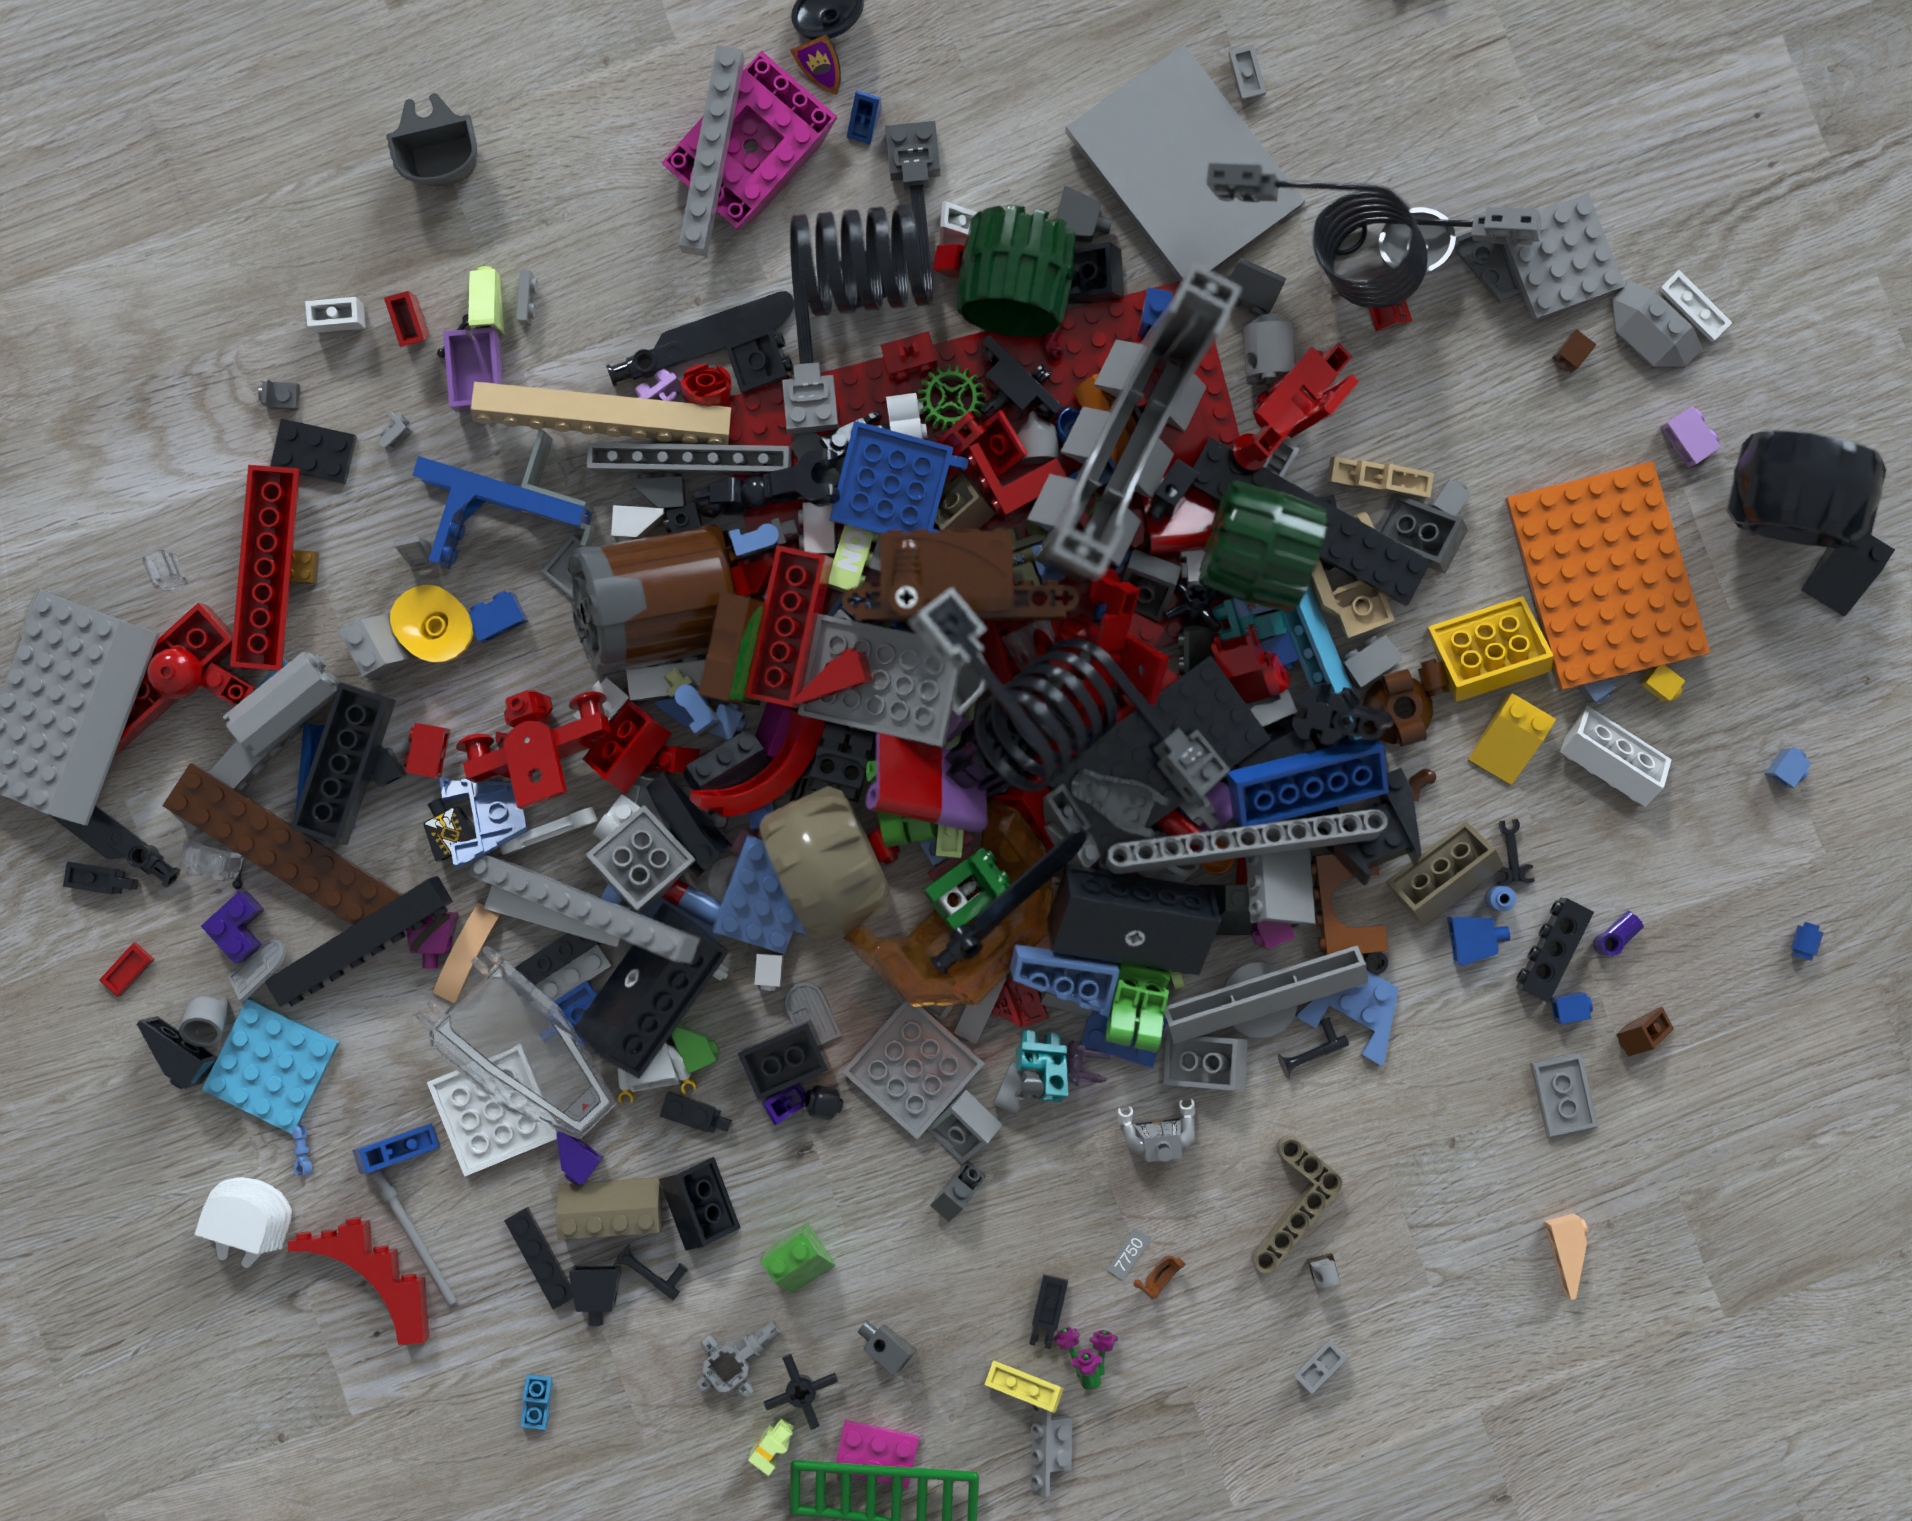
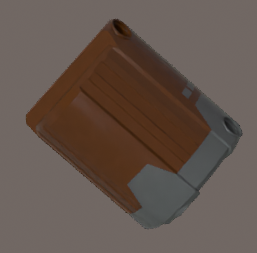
[568,524,736,677]

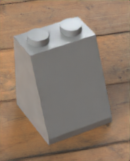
[338,614,418,680]

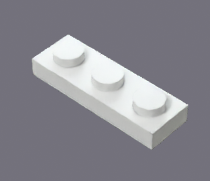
[1658,270,1732,342]
[534,945,613,1004]

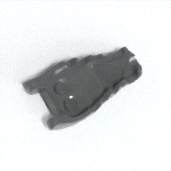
[1071,769,1171,839]

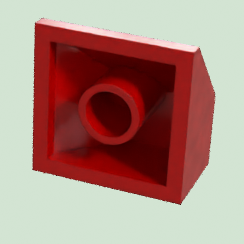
[974,410,1028,478]

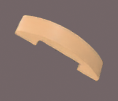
[433,902,501,1004]

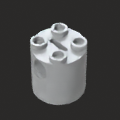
[1243,314,1296,386]

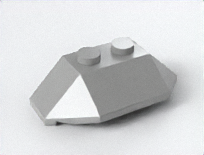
[1611,280,1703,368]

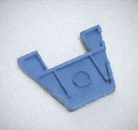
[439,777,528,869]
[1295,970,1398,1066]

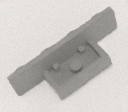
[1030,1404,1072,1498]

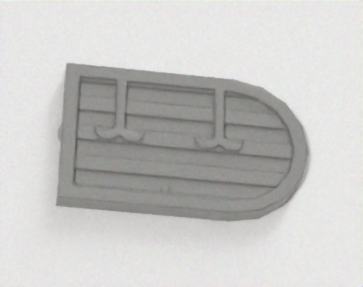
[227,939,286,1003]
[785,982,842,1045]

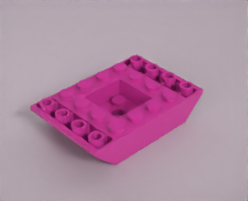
[662,50,837,230]

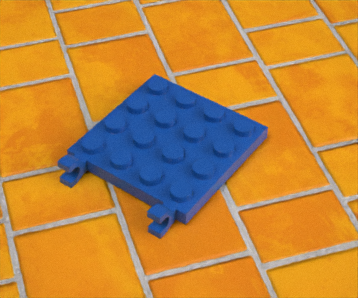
[829,421,969,534]

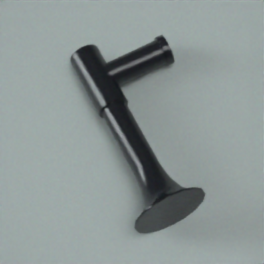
[1278,1017,1349,1079]
[613,1243,688,1301]

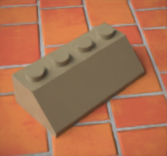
[1386,821,1504,927]
[556,1177,664,1240]

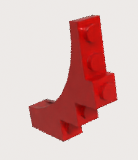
[287,1217,429,1345]

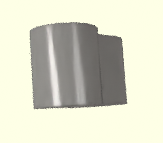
[993,1061,1024,1115]

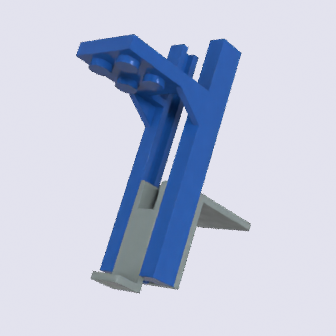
[412,429,595,569]

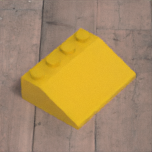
[1428,596,1554,703]

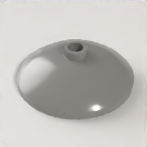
[1379,208,1456,275]

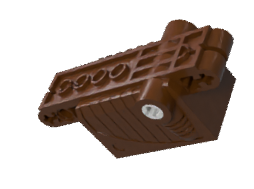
[842,528,1079,624]

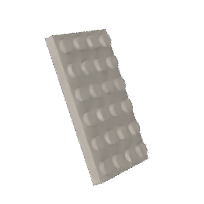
[798,614,961,747]

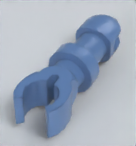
[292,1125,312,1176]

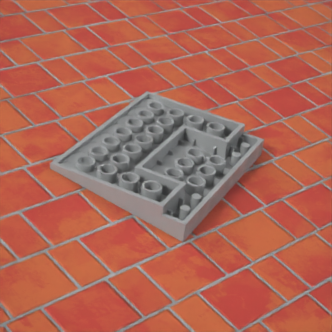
[1065,44,1305,283]

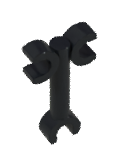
[1497,819,1535,886]

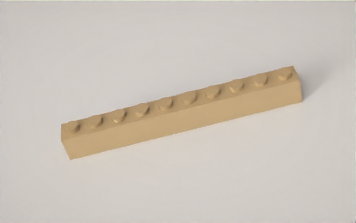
[471,382,731,445]

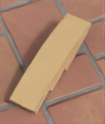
[1327,456,1434,498]

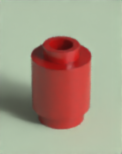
[867,827,901,865]

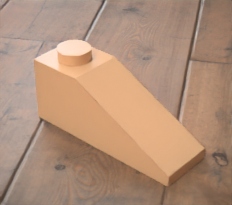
[1544,1213,1588,1300]

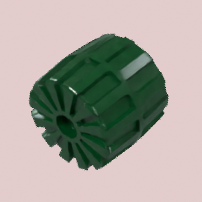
[957,205,1076,338]
[1199,481,1327,612]

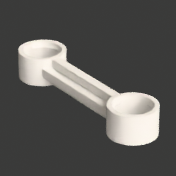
[500,807,598,856]

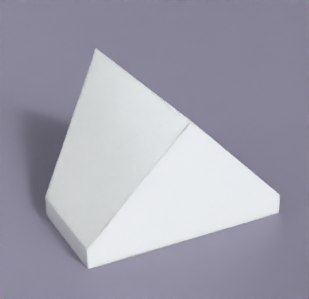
[939,201,977,246]

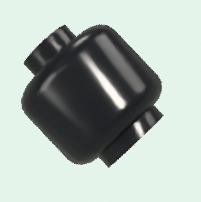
[804,1085,843,1120]

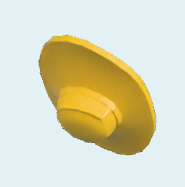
[390,585,473,663]

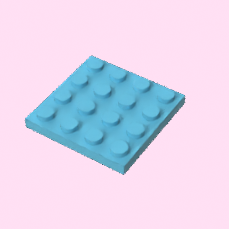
[202,998,340,1134]

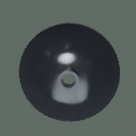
[791,0,864,40]

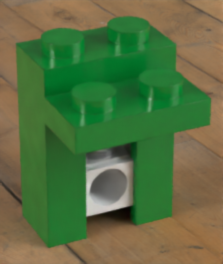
[922,847,1011,931]

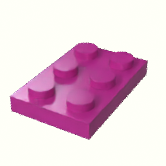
[836,1420,919,1489]

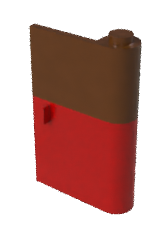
[1139,478,1219,554]

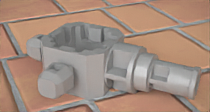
[695,1320,782,1398]

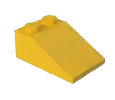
[1467,693,1556,785]

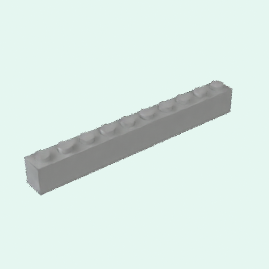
[468,853,700,963]

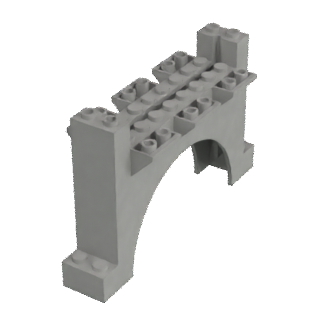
[1027,263,1241,583]

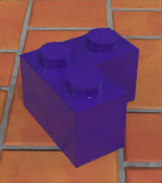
[201,891,265,964]

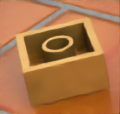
[290,550,319,584]

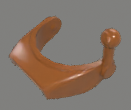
[1134,1255,1186,1300]

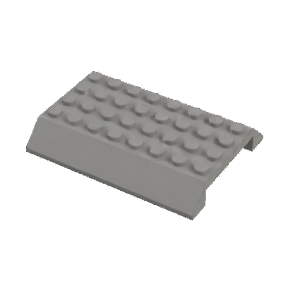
[0,587,160,826]

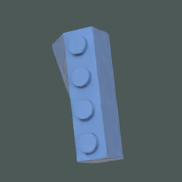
[1010,944,1119,1017]

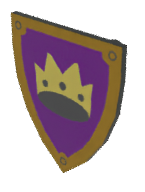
[790,34,841,95]

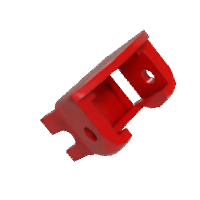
[1211,623,1291,703]

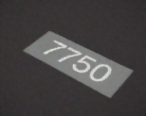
[1107,1228,1151,1281]

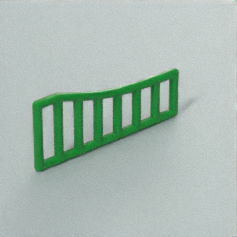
[790,1460,979,1521]

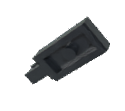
[63,861,139,894]
[659,1091,732,1133]

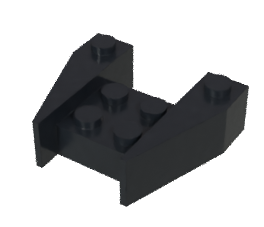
[1305,768,1422,885]

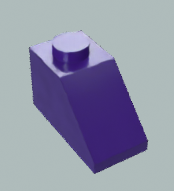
[556,1127,604,1185]

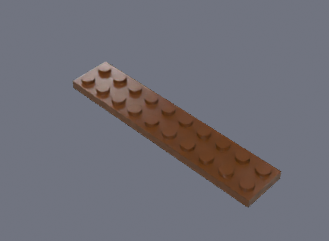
[162,763,403,925]

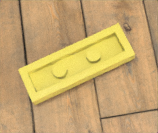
[984,1360,1064,1413]

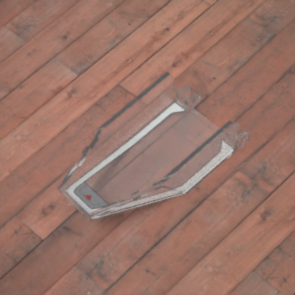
[416,946,617,1139]

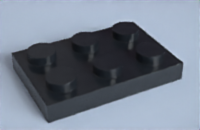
[270,419,357,485]

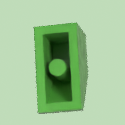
[671,1024,720,1074]

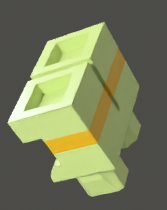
[748,1417,794,1476]

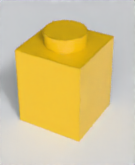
[1639,665,1685,702]

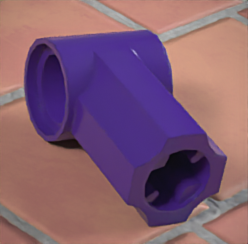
[1593,911,1644,956]

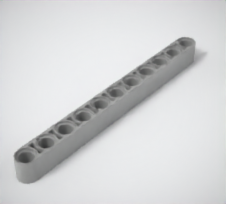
[1106,810,1387,874]

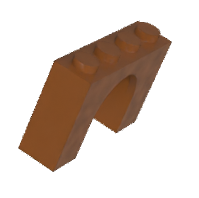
[1311,854,1388,956]

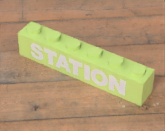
[828,525,879,592]

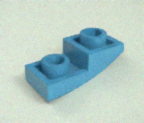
[520,1374,552,1430]

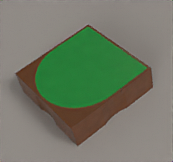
[698,592,765,706]

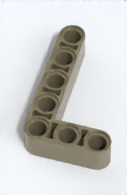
[1252,1136,1343,1274]

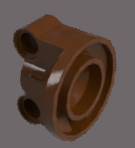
[1362,669,1433,747]

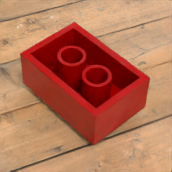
[583,699,672,793]

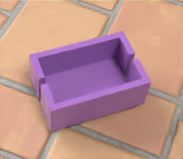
[443,327,504,412]

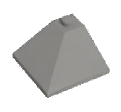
[586,805,695,915]

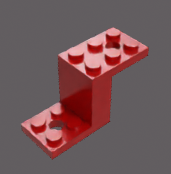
[967,442,1090,534]

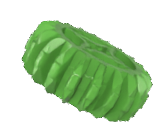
[918,364,985,433]

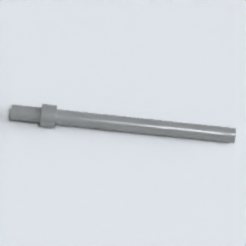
[372,1170,457,1306]

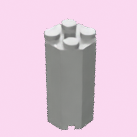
[223,652,341,757]

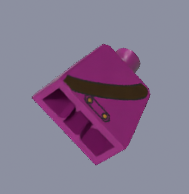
[406,912,458,969]

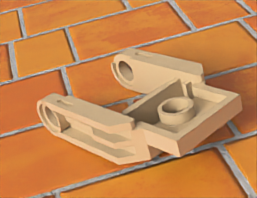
[1309,512,1395,639]

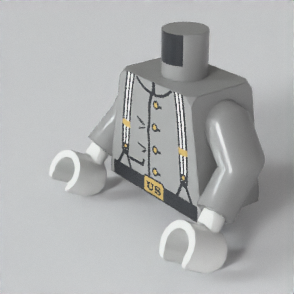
[1117,1099,1196,1162]

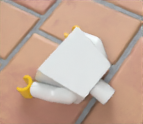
[618,1042,696,1104]

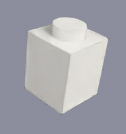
[754,953,784,991]

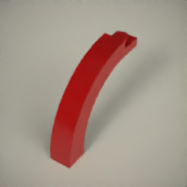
[690,710,825,817]

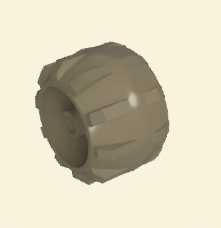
[759,786,892,942]

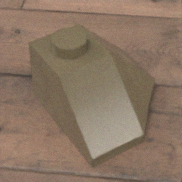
[935,471,996,532]

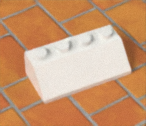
[1560,705,1672,807]

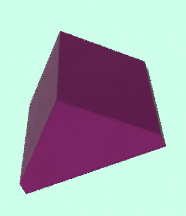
[755,702,796,757]

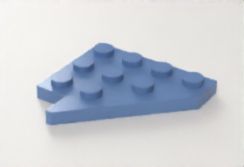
[712,835,807,954]

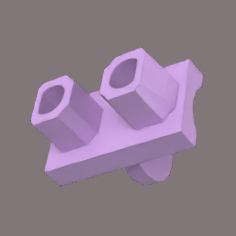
[635,369,681,402]

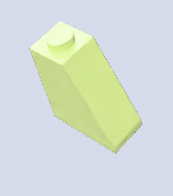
[468,266,504,335]

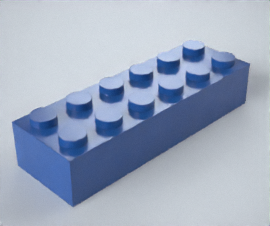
[1227,738,1389,827]

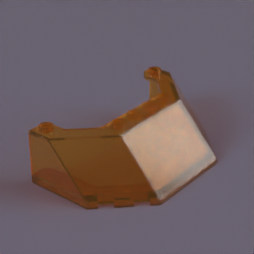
[843,797,1054,1007]

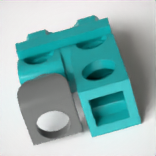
[1015,1030,1068,1102]

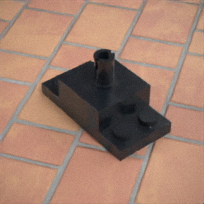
[980,335,1062,422]

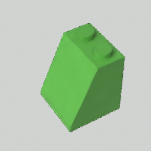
[760,1222,835,1293]

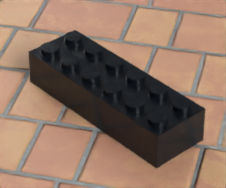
[290,682,396,845]

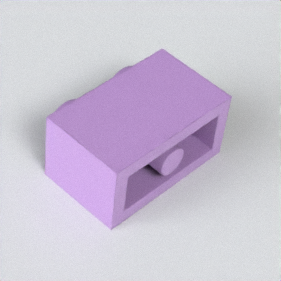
[1660,406,1721,468]

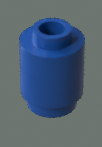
[1791,922,1824,961]

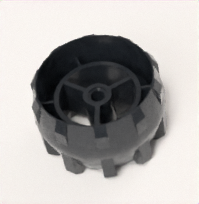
[1726,430,1886,548]

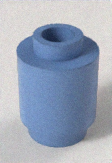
[1485,885,1516,912]

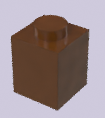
[1552,329,1597,373]

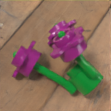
[1053,1327,1118,1389]

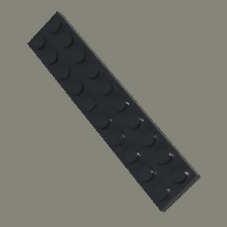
[1193,438,1431,606]

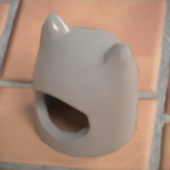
[1017,411,1059,464]
[179,996,228,1047]

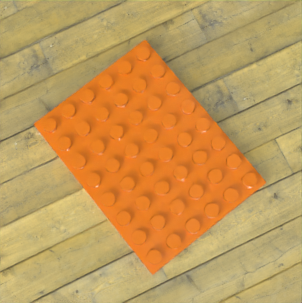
[1505,461,1711,691]

